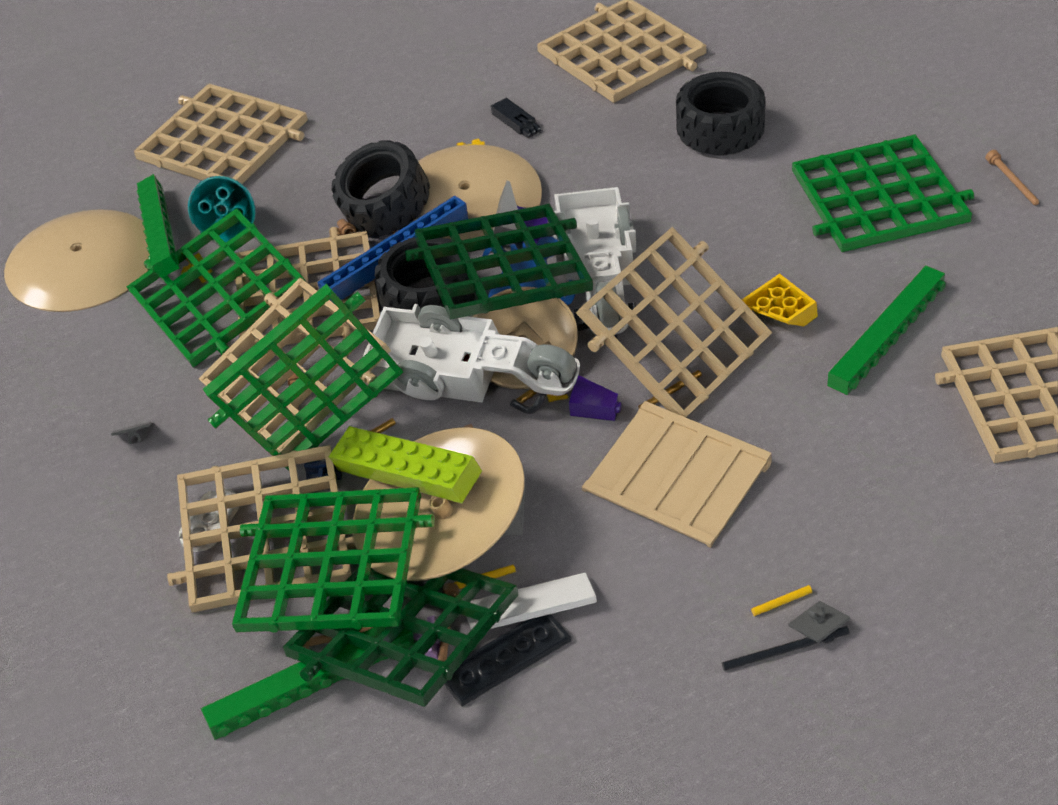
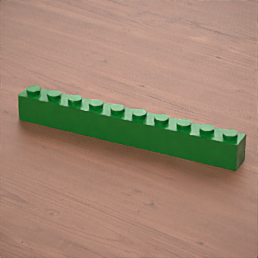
[136,174,179,278]
[827,265,946,395]
[201,627,415,740]

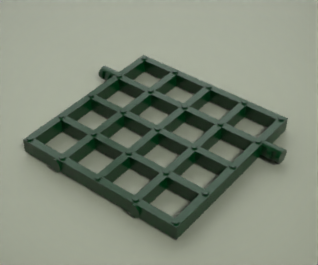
[405,203,593,320]
[283,567,518,707]

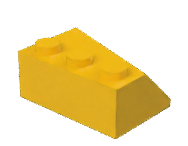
[741,273,818,327]

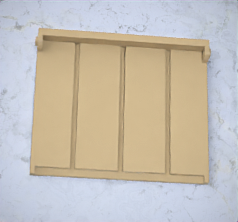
[582,401,772,548]

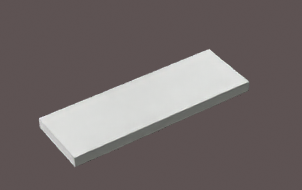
[467,572,597,630]

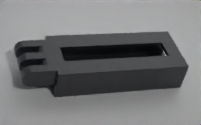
[491,97,541,138]

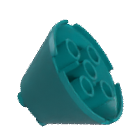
[188,176,256,242]

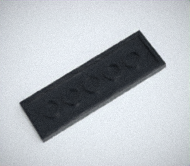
[444,614,571,707]

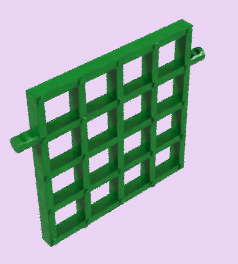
[792,134,974,252]
[126,208,306,368]
[203,284,403,471]
[232,487,435,633]

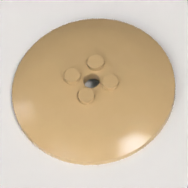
[468,287,578,389]

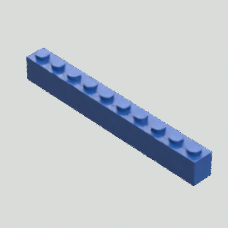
[317,196,468,303]

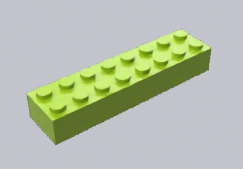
[328,426,482,503]

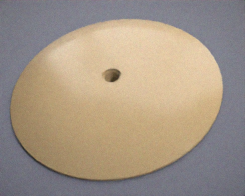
[409,145,542,240]
[4,210,149,312]
[353,428,525,581]

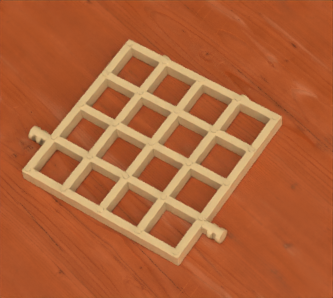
[537,0,706,103]
[134,84,308,184]
[235,227,380,352]
[576,227,772,417]
[199,278,391,454]
[935,327,1058,463]
[167,445,356,613]

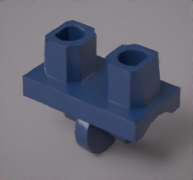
[304,460,342,480]

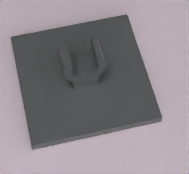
[111,421,152,444]
[788,601,850,643]

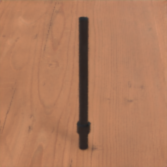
[722,626,849,671]

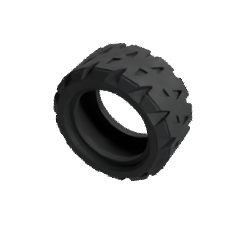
[676,72,766,155]
[331,140,430,236]
[375,237,475,310]

